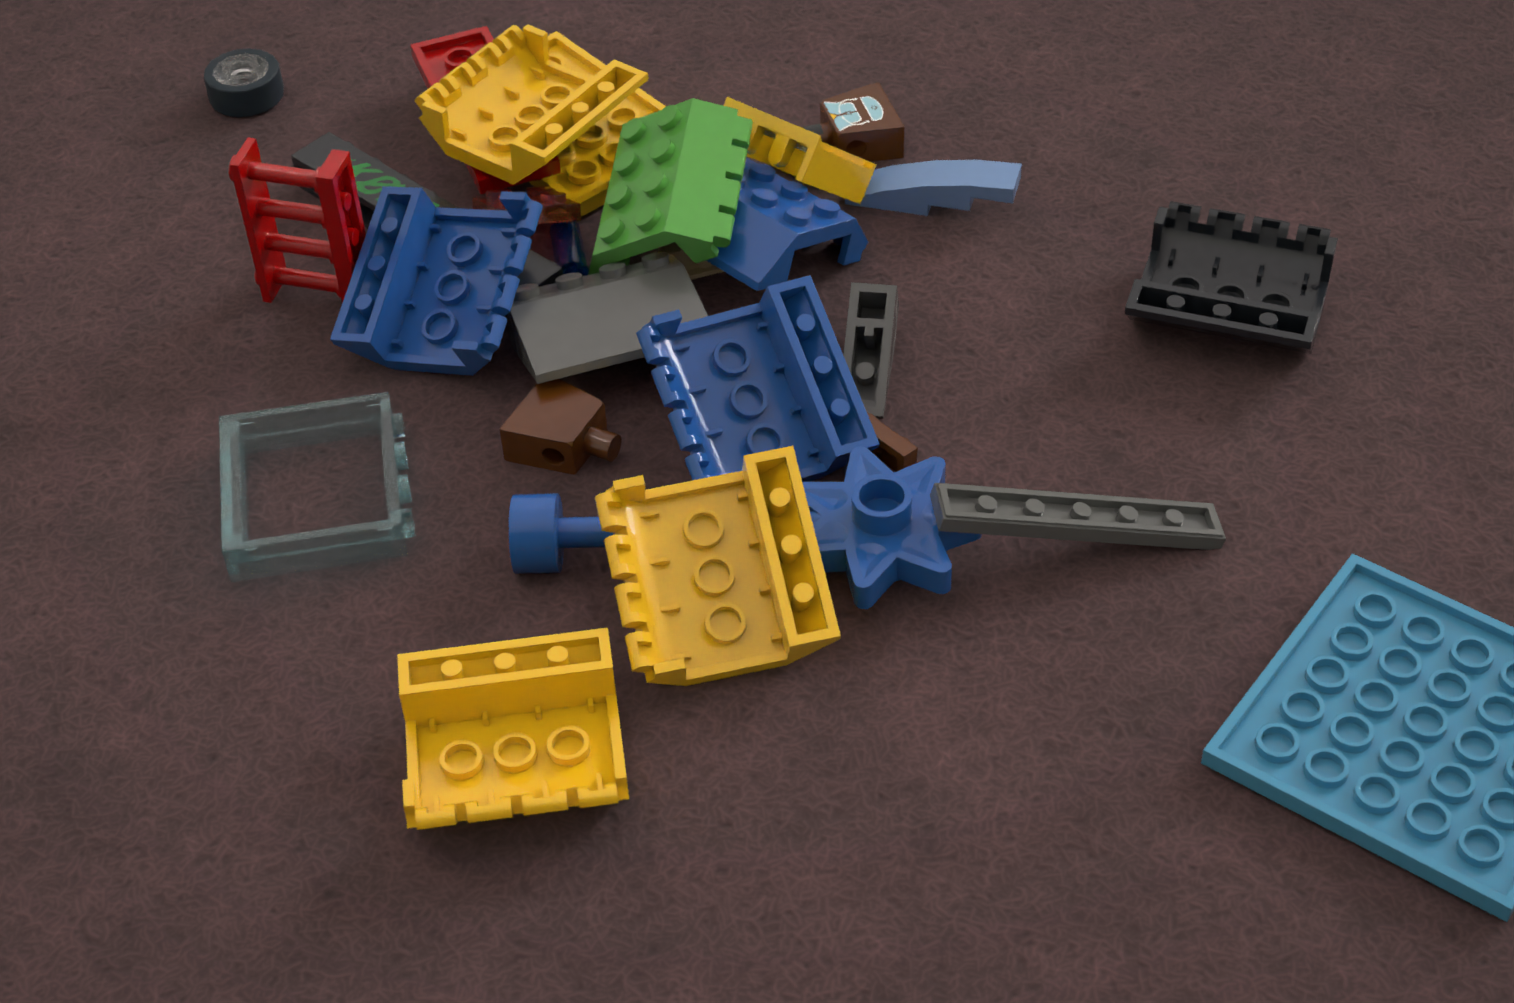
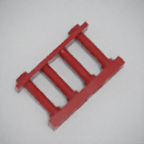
[229,138,366,303]

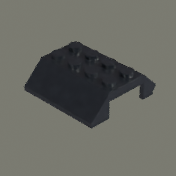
[1125,201,1338,354]

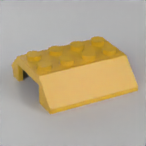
[415,24,648,185]
[595,446,841,686]
[397,628,629,830]

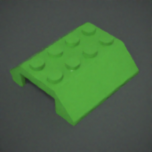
[588,98,753,275]

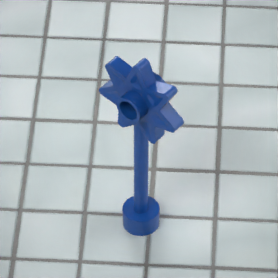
[509,446,982,609]

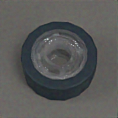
[204,48,284,117]

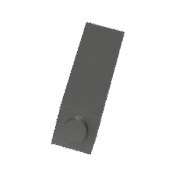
[843,282,899,418]

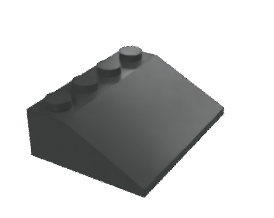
[505,252,708,384]

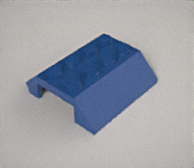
[706,157,869,291]
[330,186,543,376]
[636,275,880,482]

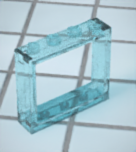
[219,392,416,582]

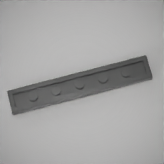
[930,483,1226,550]

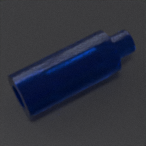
[550,218,589,276]

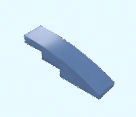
[845,160,1022,216]

